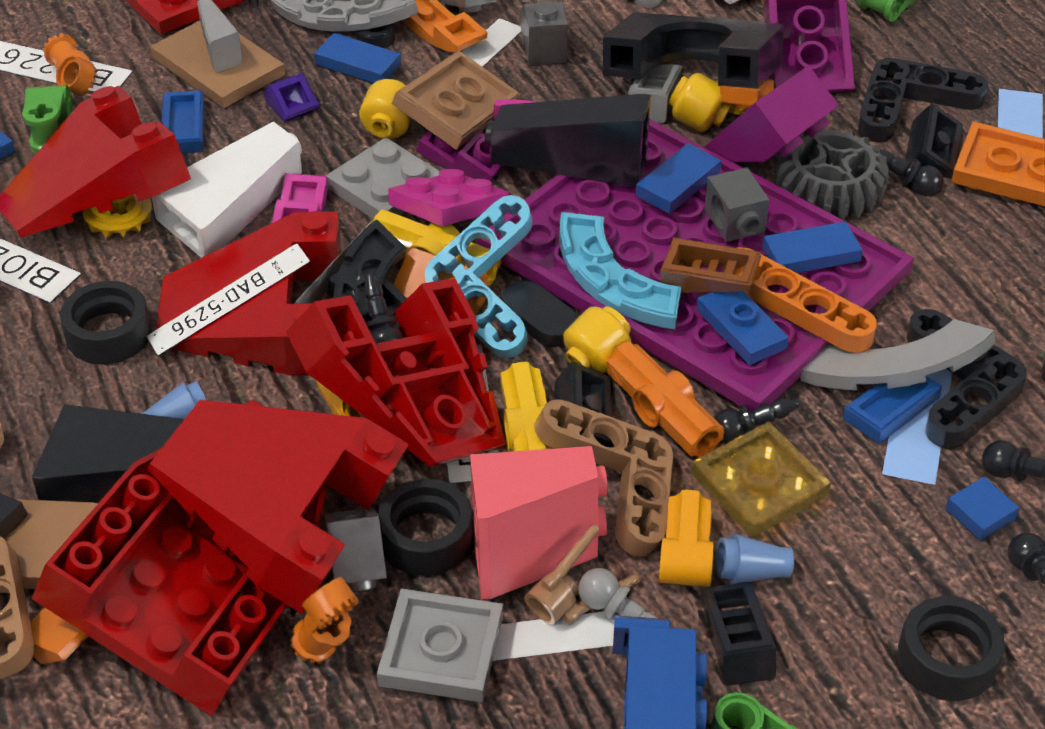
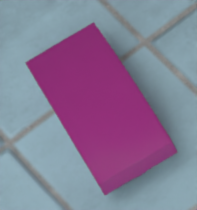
[416,130,503,181]

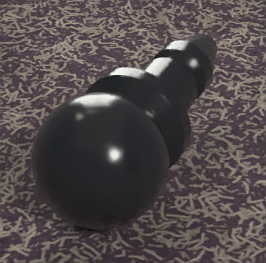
[880,149,944,196]
[364,273,404,343]
[713,399,799,445]
[982,440,1045,481]
[1007,532,1045,585]

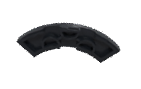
[333,219,407,332]

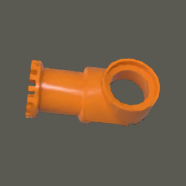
[42,33,97,96]
[291,577,359,664]

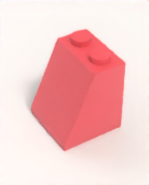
[470,446,607,600]

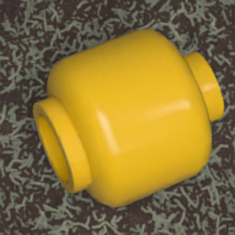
[668,73,731,133]
[359,79,412,139]
[563,306,631,374]

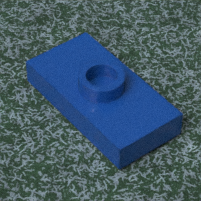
[697,292,789,366]

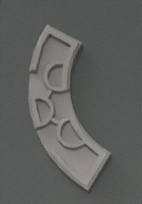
[270,0,419,31]
[800,319,996,390]

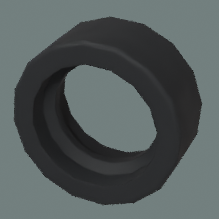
[60,280,152,365]
[378,478,474,576]
[898,596,1005,701]

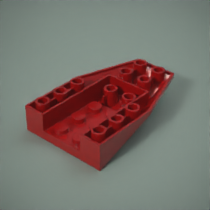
[31,400,328,717]

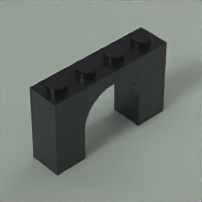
[603,12,784,89]

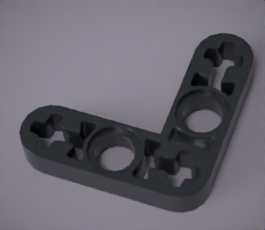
[858,58,989,142]
[906,309,1027,449]

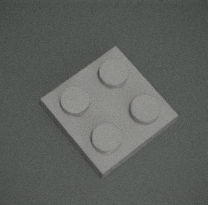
[326,137,439,219]
[377,589,503,703]

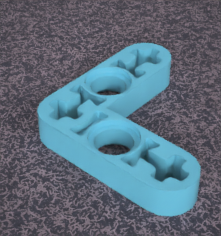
[424,195,533,358]

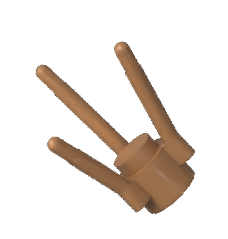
[525,524,641,625]

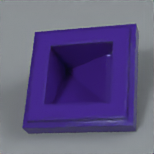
[264,73,320,122]

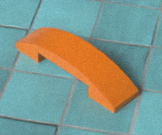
[402,0,488,52]

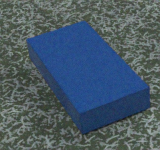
[314,33,401,83]
[162,90,205,153]
[636,143,722,214]
[762,221,863,273]
[843,376,942,444]

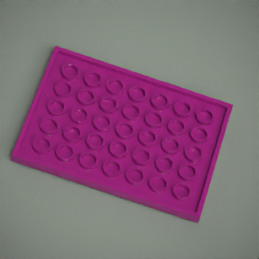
[477,119,914,412]

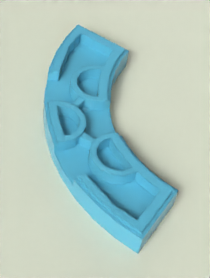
[559,212,681,329]

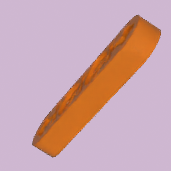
[721,247,877,353]

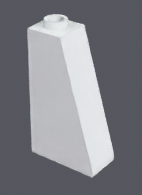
[152,122,302,258]

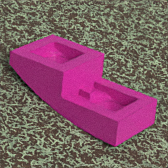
[272,173,329,223]

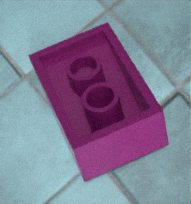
[763,0,855,93]
[704,65,839,162]

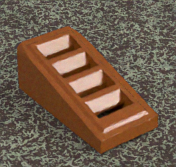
[661,237,761,293]

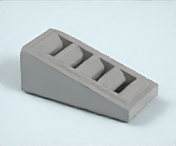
[197,0,243,72]
[628,63,682,123]

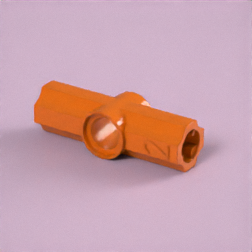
[606,340,724,459]

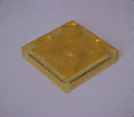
[691,422,831,537]

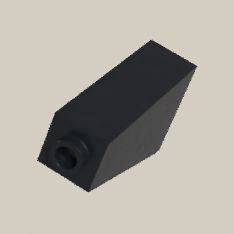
[485,94,651,188]
[32,404,184,503]

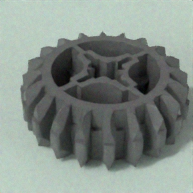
[774,127,889,220]

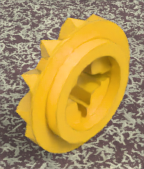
[83,194,153,238]

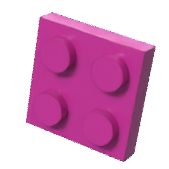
[388,169,509,226]

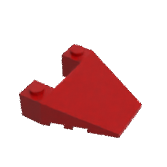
[0,86,191,238]
[155,211,341,376]
[286,278,506,467]
[147,400,409,614]

